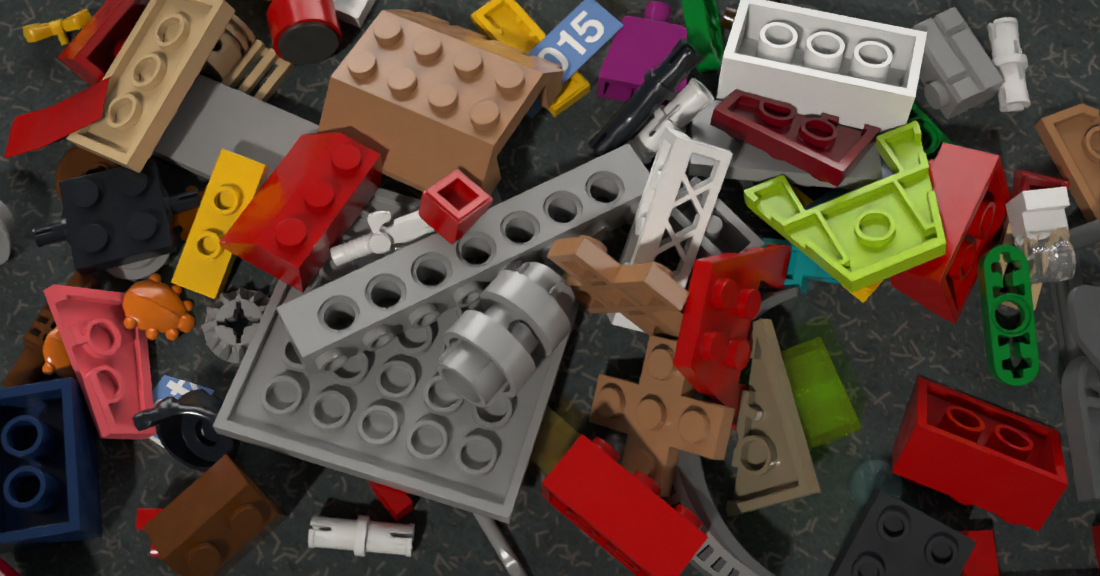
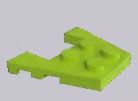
[743,120,946,293]

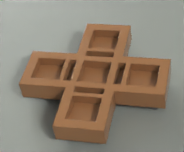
[547,235,690,339]
[589,335,735,497]

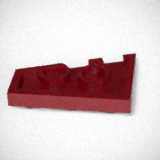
[710,89,881,187]

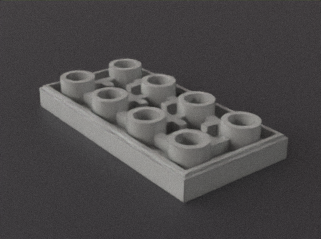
[152,74,319,183]
[689,100,883,191]

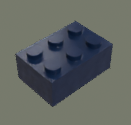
[0,377,102,554]

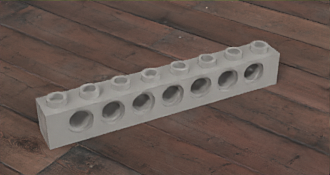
[276,143,650,377]

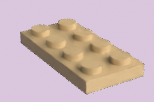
[67,0,236,173]

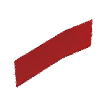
[4,77,110,159]

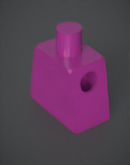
[597,1,687,106]

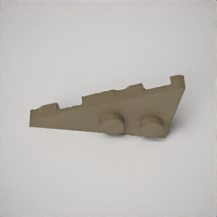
[726,319,821,517]

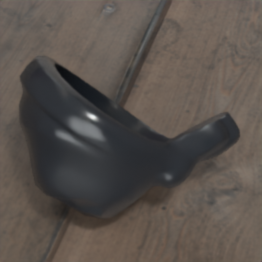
[132,389,240,472]

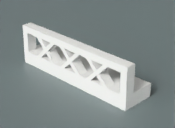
[606,127,733,333]

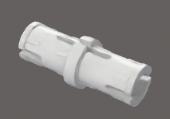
[987,17,1031,112]
[627,78,714,164]
[308,515,415,557]

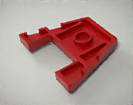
[672,243,792,429]

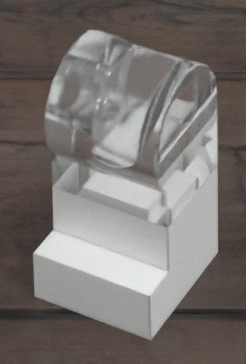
[1005,186,1076,284]

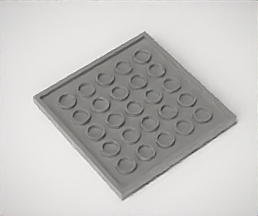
[213,188,580,524]

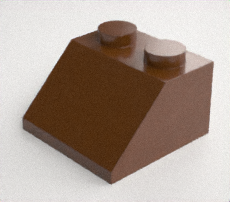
[143,454,288,576]

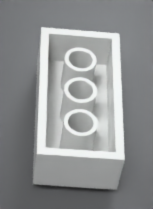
[716,0,927,133]

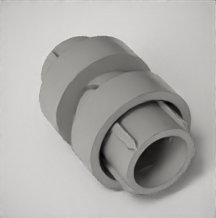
[437,262,575,407]

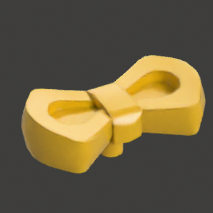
[22,9,92,45]

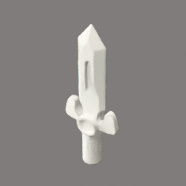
[330,210,437,266]

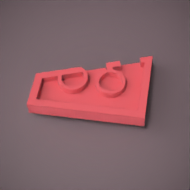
[43,284,156,440]

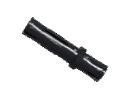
[588,38,704,157]

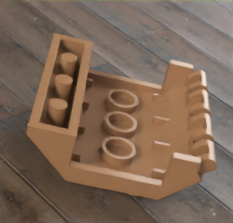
[317,9,564,196]

